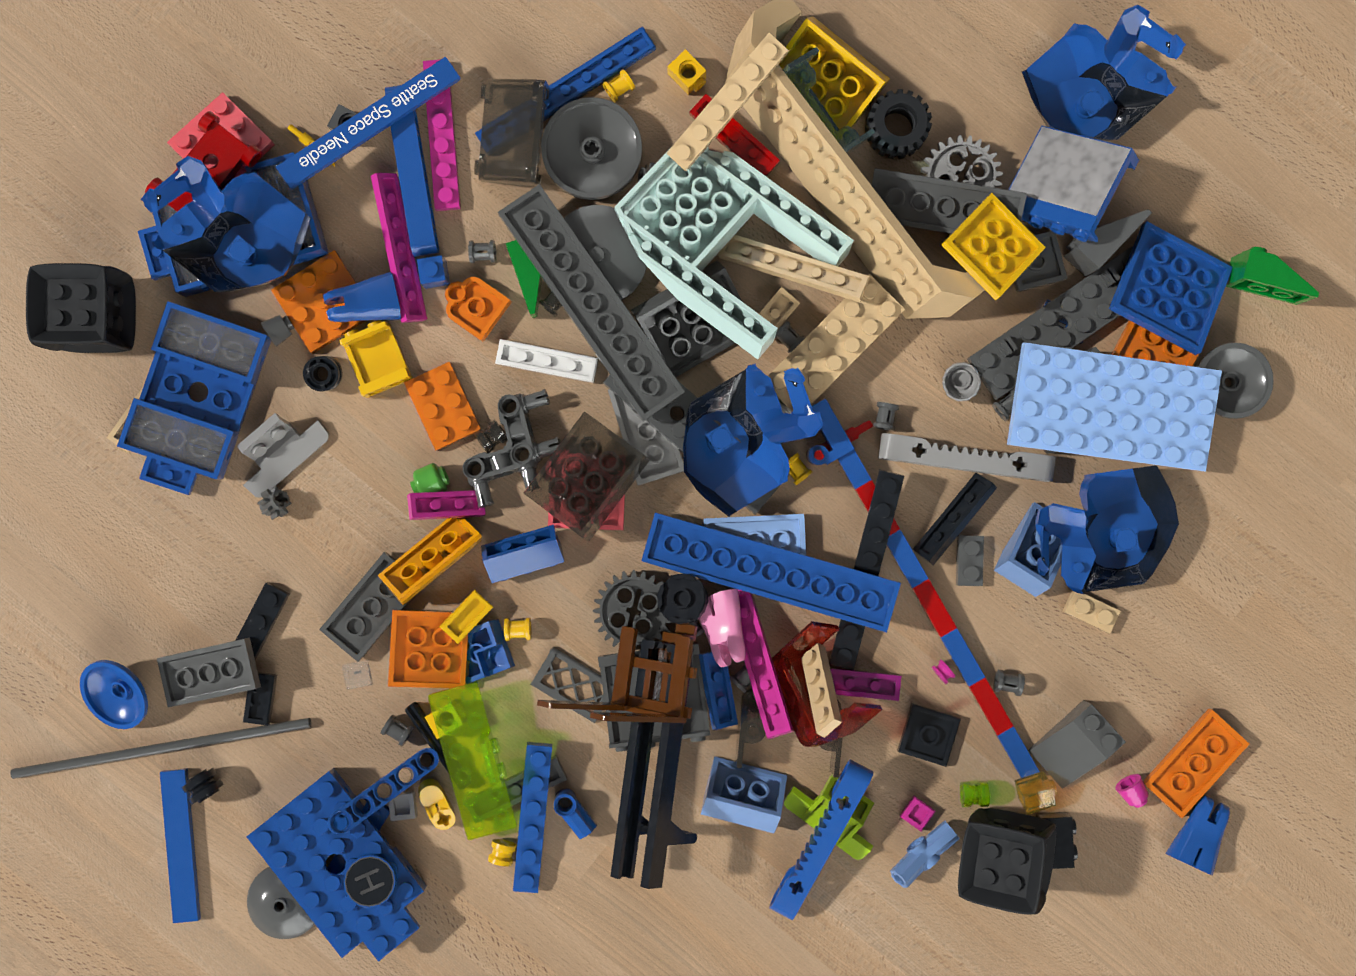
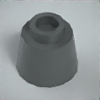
[261,315,294,347]

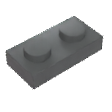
[956,535,984,586]

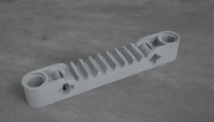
[878,433,1056,482]

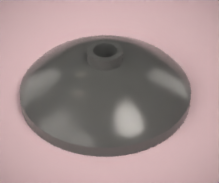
[1199,343,1274,419]
[247,866,314,939]

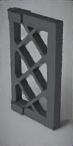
[530,646,614,723]

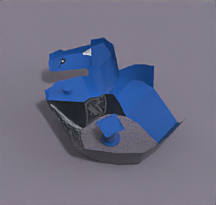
[140,156,311,292]
[683,363,823,517]
[1035,465,1179,594]

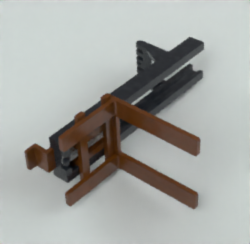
[537,624,697,889]

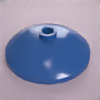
[80,660,148,729]

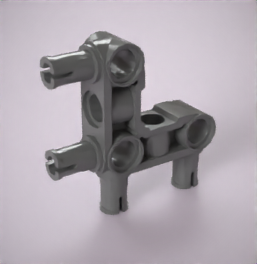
[463,389,563,508]

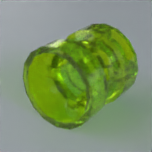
[960,781,990,807]

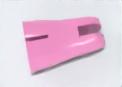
[699,589,746,667]

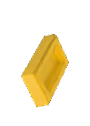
[439,589,493,644]

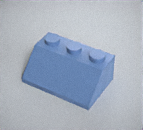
[701,756,787,833]

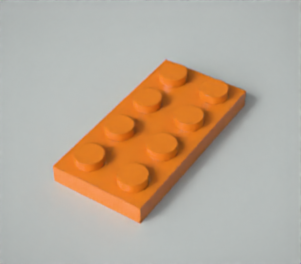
[1143,709,1249,818]

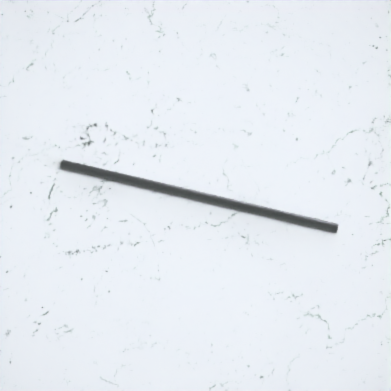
[10,718,311,779]

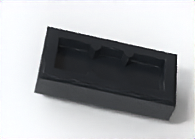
[243,672,277,726]

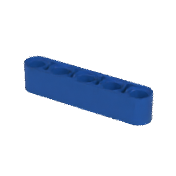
[327,748,439,835]

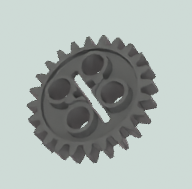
[593,570,673,650]

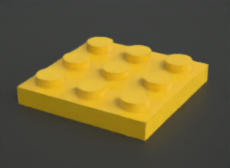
[941,193,1046,300]

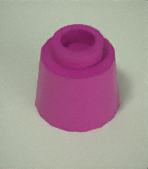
[1115,774,1149,808]

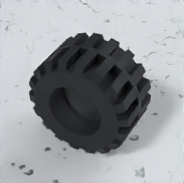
[865,89,932,159]

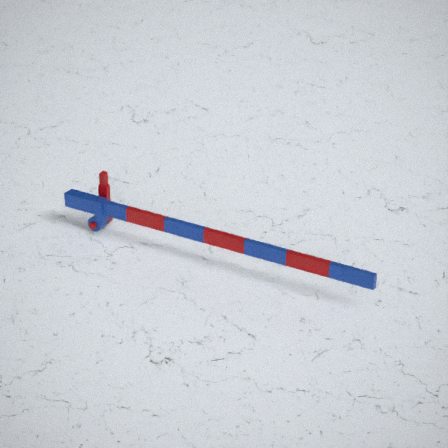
[806,398,1042,785]

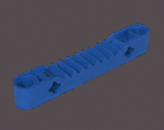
[769,759,874,920]

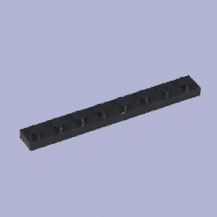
[829,469,905,671]

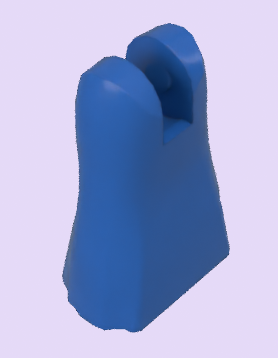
[323,272,401,322]
[1165,795,1230,876]

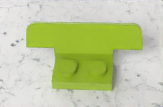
[784,773,874,860]

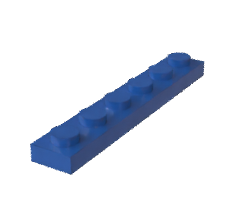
[513,742,552,893]

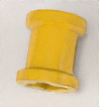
[602,70,635,103]
[788,452,813,485]
[504,618,532,641]

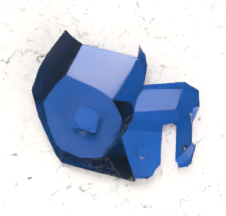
[1022,5,1186,140]

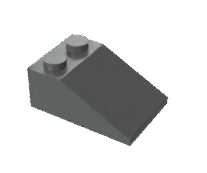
[1063,209,1152,277]
[1028,700,1126,789]

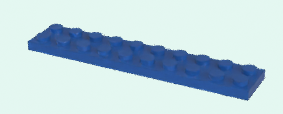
[641,512,901,633]

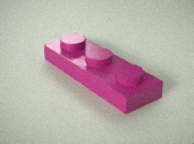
[407,490,486,520]

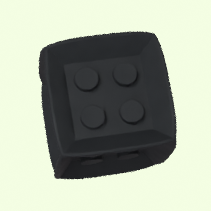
[26,263,136,353]
[958,808,1056,915]

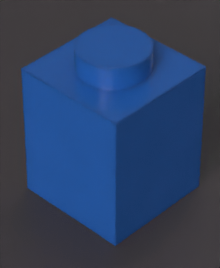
[417,255,450,289]

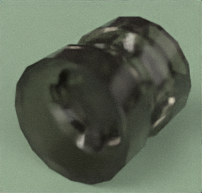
[474,419,508,453]

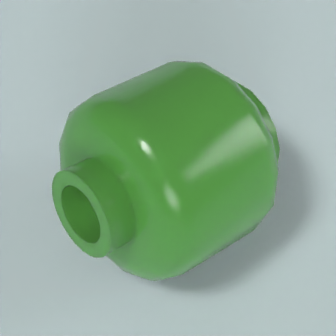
[410,463,450,493]

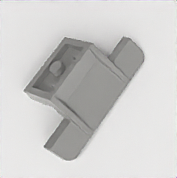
[237,413,329,498]

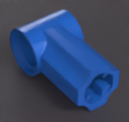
[554,788,597,839]

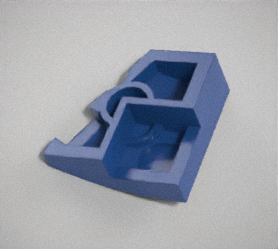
[465,619,515,684]

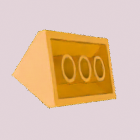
[378,518,482,605]

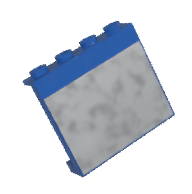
[1008,126,1139,242]

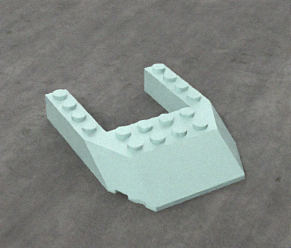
[614,147,854,359]

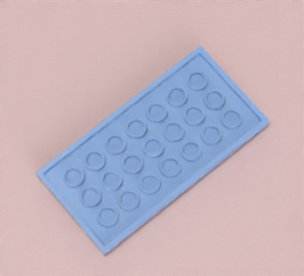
[1007,343,1222,472]

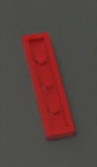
[689,94,780,177]

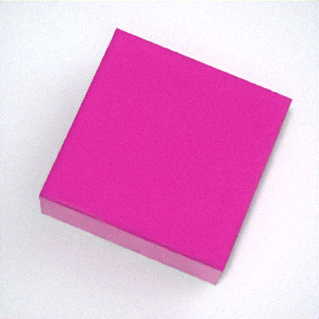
[899,795,936,832]

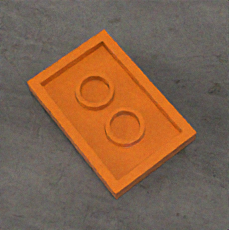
[404,362,482,451]

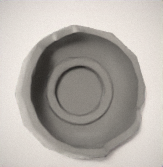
[942,362,981,402]

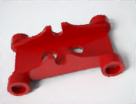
[145,111,262,212]

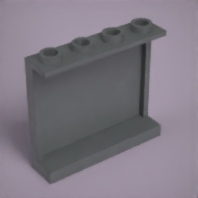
[598,643,710,752]

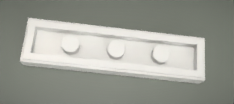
[495,339,599,383]

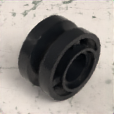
[303,356,343,392]
[181,768,224,805]

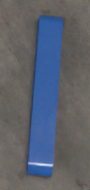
[385,85,439,257]

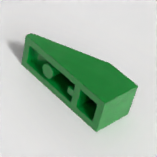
[505,240,542,318]

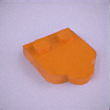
[445,277,512,342]

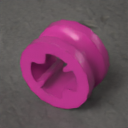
[931,659,956,684]

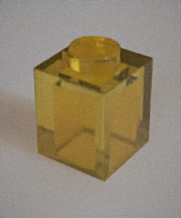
[1015,771,1058,815]

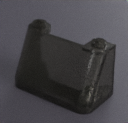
[474,79,550,187]

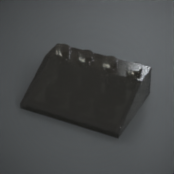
[524,411,650,541]

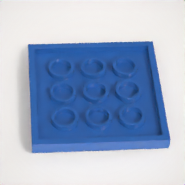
[1109,221,1233,355]

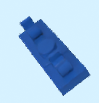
[699,652,738,730]

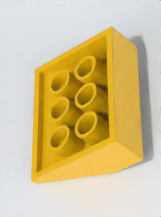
[778,16,890,143]

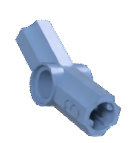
[890,820,960,888]

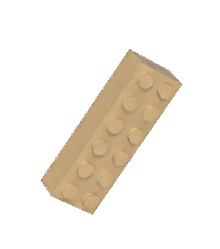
[768,274,905,412]

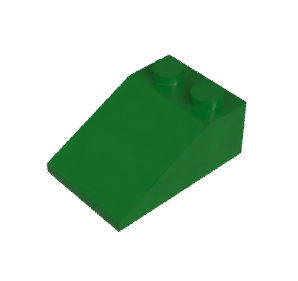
[1226,247,1319,305]

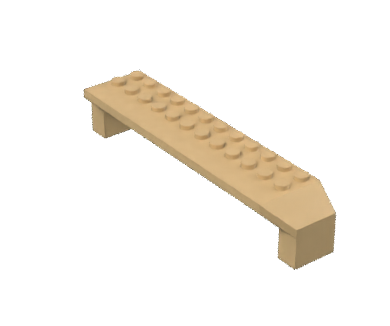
[725,0,985,319]

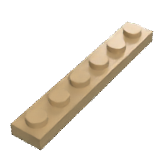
[666,32,790,171]
[718,235,869,302]

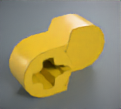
[418,779,455,830]

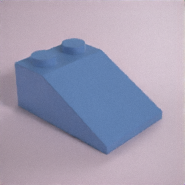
[994,502,1062,597]

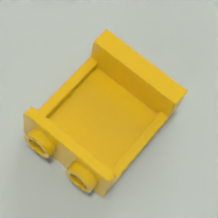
[339,320,413,398]

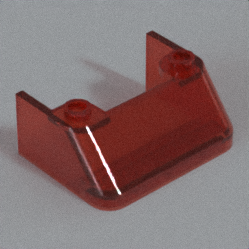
[772,621,883,747]

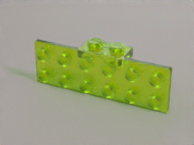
[428,682,517,840]

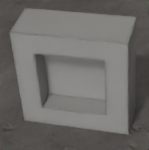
[388,791,417,821]

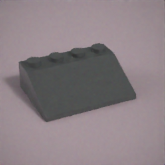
[631,260,742,378]

